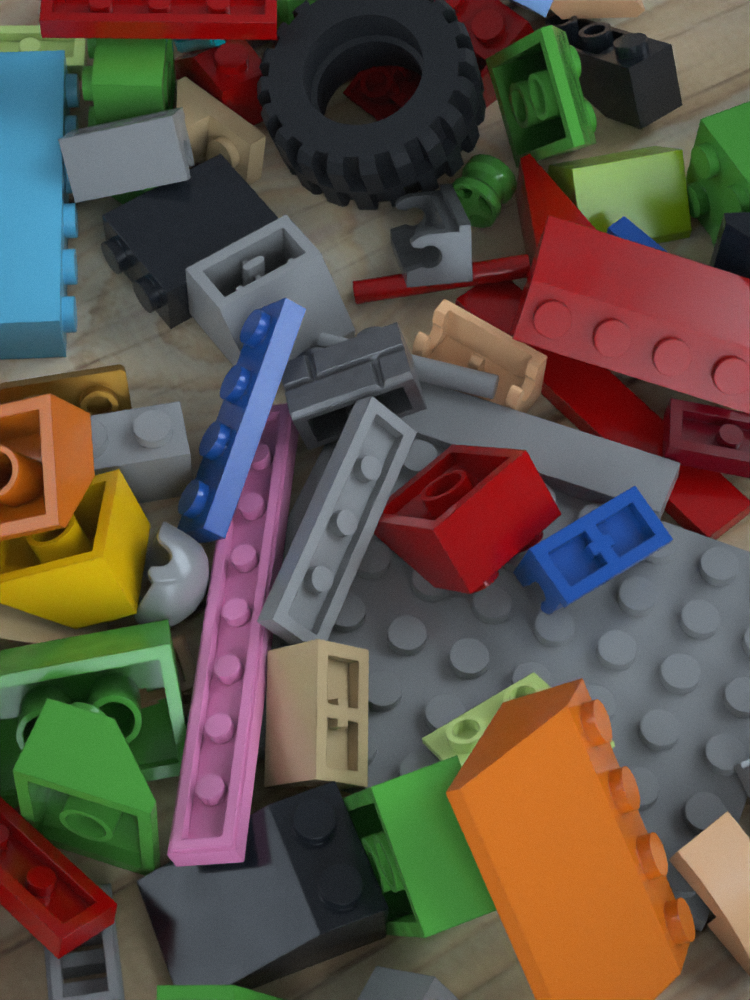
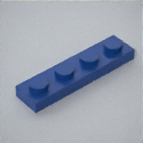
[177,298,306,544]

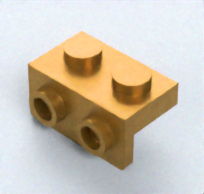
[0,364,132,416]

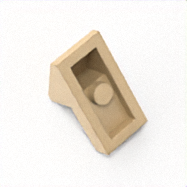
[175,77,266,185]

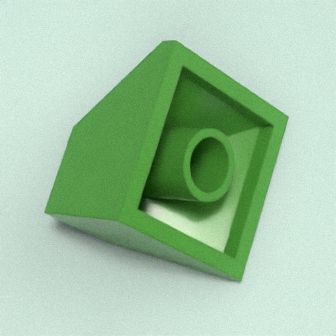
[12,698,161,876]

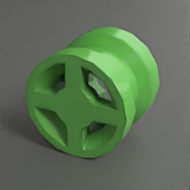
[452,154,517,228]

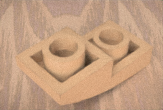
[669,811,750,976]

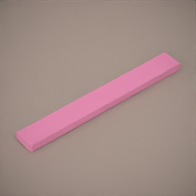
[167,403,299,867]

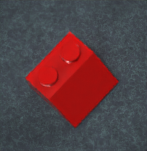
[374,444,561,594]

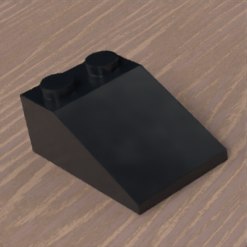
[137,781,389,990]

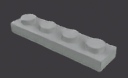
[257,396,417,645]

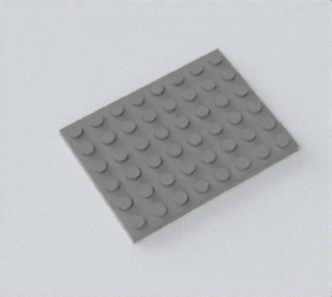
[186,437,750,931]

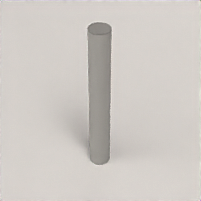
[316,332,499,399]

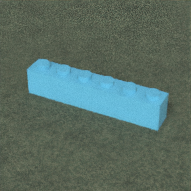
[0,50,80,360]

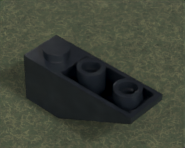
[539,15,682,129]

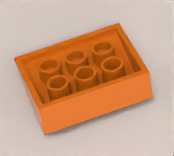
[446,678,695,1000]

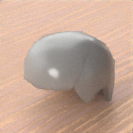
[134,522,210,628]

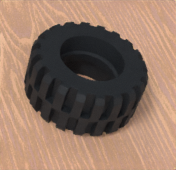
[257,0,486,210]

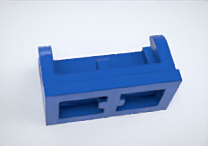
[513,486,673,614]

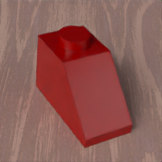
[175,40,263,126]

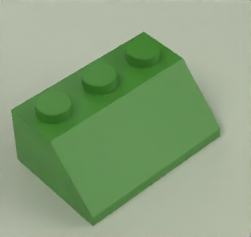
[0,619,187,808]

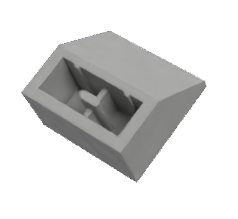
[185,215,355,366]

